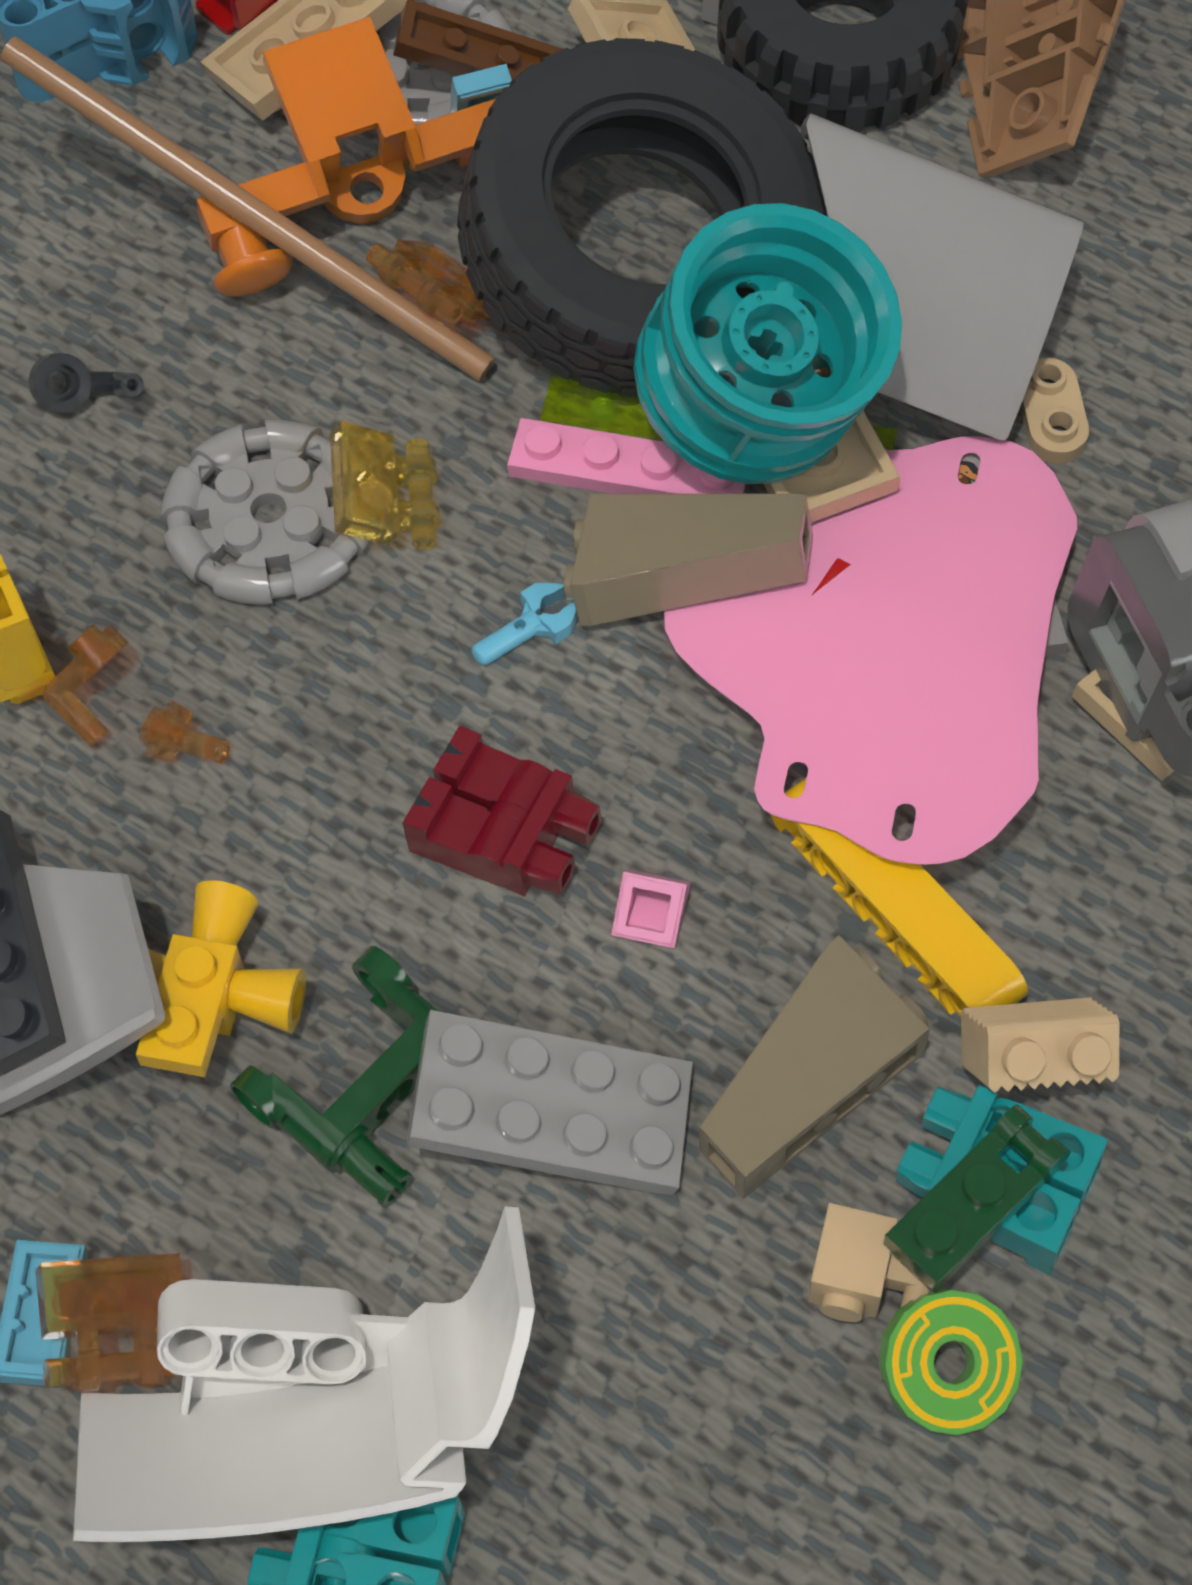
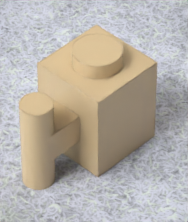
[808,1203,933,1322]

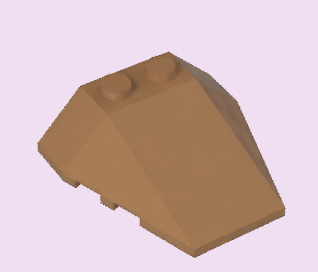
[957,0,1126,177]

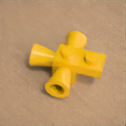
[136,880,306,1077]

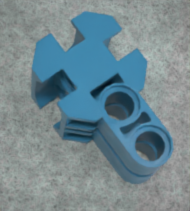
[0,0,198,102]

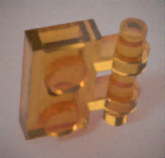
[366,239,492,324]
[35,1253,183,1393]

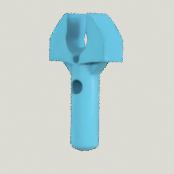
[471,583,578,666]

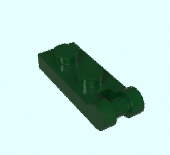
[883,1104,1071,1293]

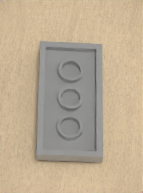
[406,1010,693,1195]

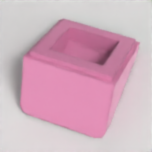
[611,869,691,948]

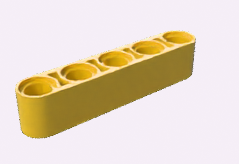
[769,777,1028,1017]

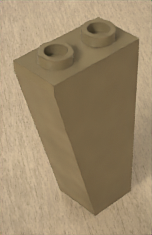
[564,494,813,626]
[699,935,930,1199]

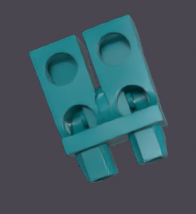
[896,1085,1108,1276]
[247,1495,465,1585]

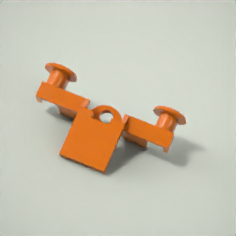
[197,16,496,297]

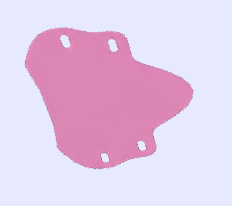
[664,436,1077,865]

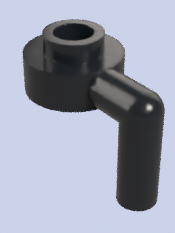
[29,353,144,412]

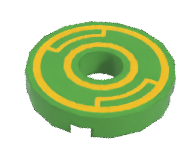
[878,1288,1023,1436]

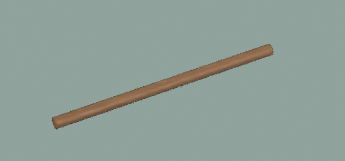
[0,36,495,382]

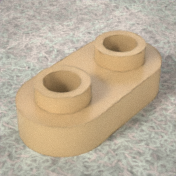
[1020,358,1089,464]

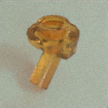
[139,700,230,764]

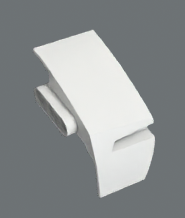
[73,1206,535,1542]

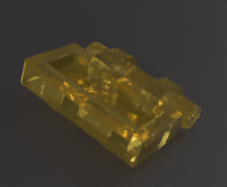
[330,420,441,550]

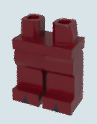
[402,725,601,897]

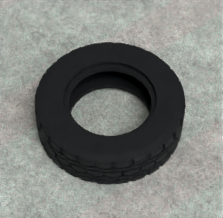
[457,38,827,398]

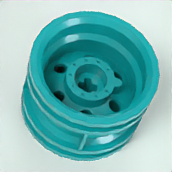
[633,203,902,484]

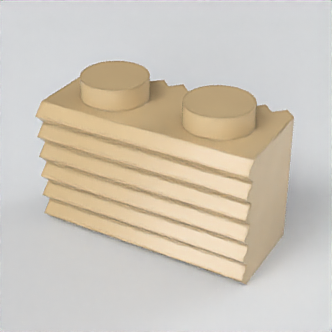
[961,997,1120,1093]

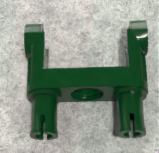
[230,946,438,1208]

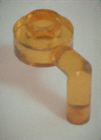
[43,624,129,747]

